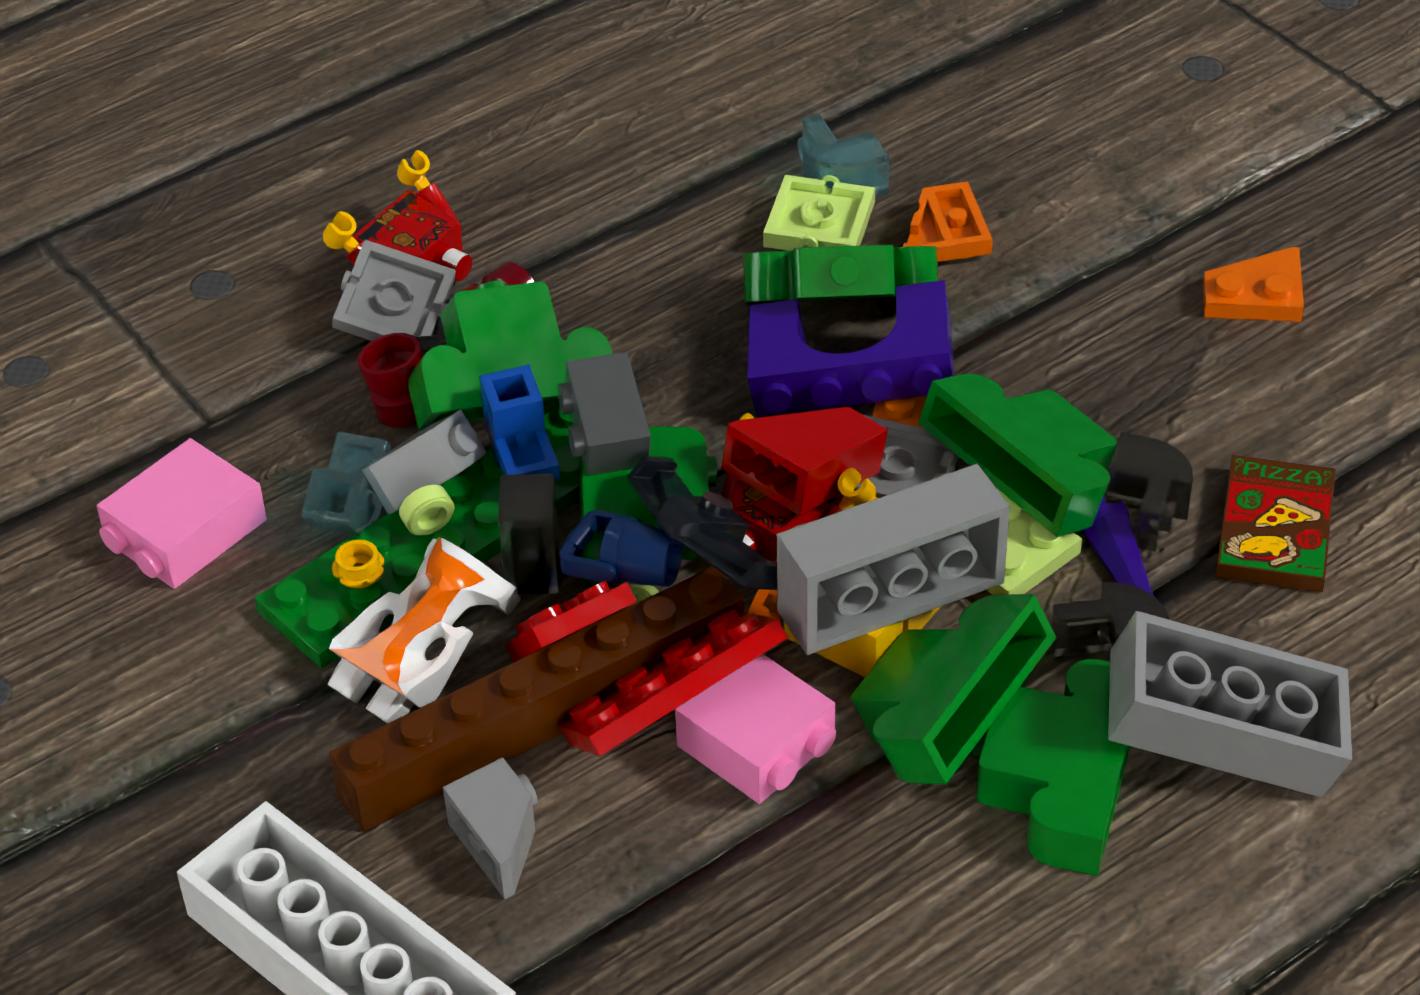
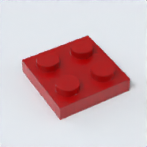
[504,581,637,663]

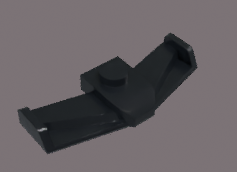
[627,456,777,590]

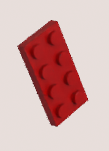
[558,610,788,756]

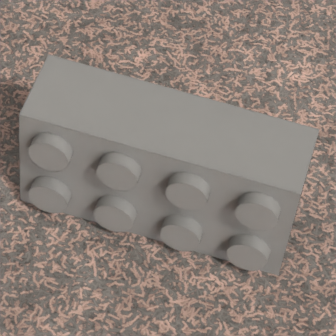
[777,464,1010,655]
[1108,611,1352,797]

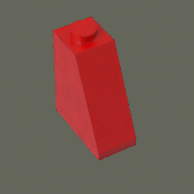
[721,407,888,516]

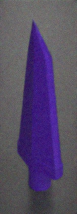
[1080,497,1155,615]

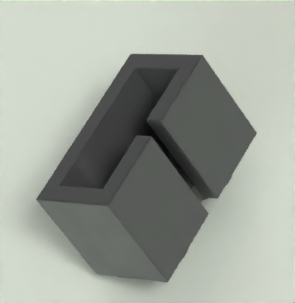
[557,352,651,476]

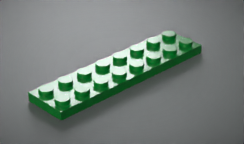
[254,405,580,669]

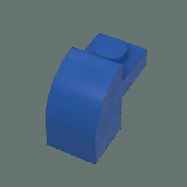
[479,364,560,491]

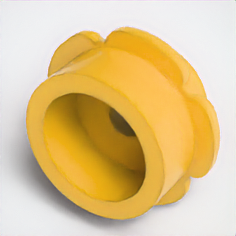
[332,540,384,589]

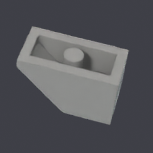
[362,409,487,515]
[443,758,538,900]

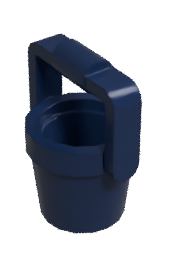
[559,510,683,587]

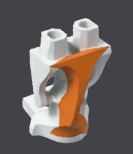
[327,537,521,724]

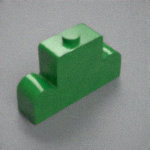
[743,245,938,304]
[408,280,613,430]
[918,373,1118,537]
[850,594,1057,784]
[974,659,1131,876]

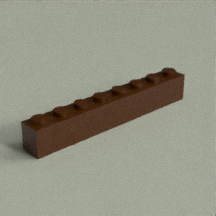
[329,566,744,832]

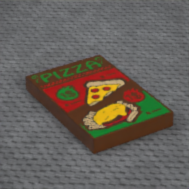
[1215,455,1336,592]

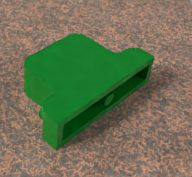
[579,427,717,591]

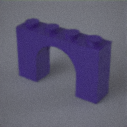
[748,280,954,417]

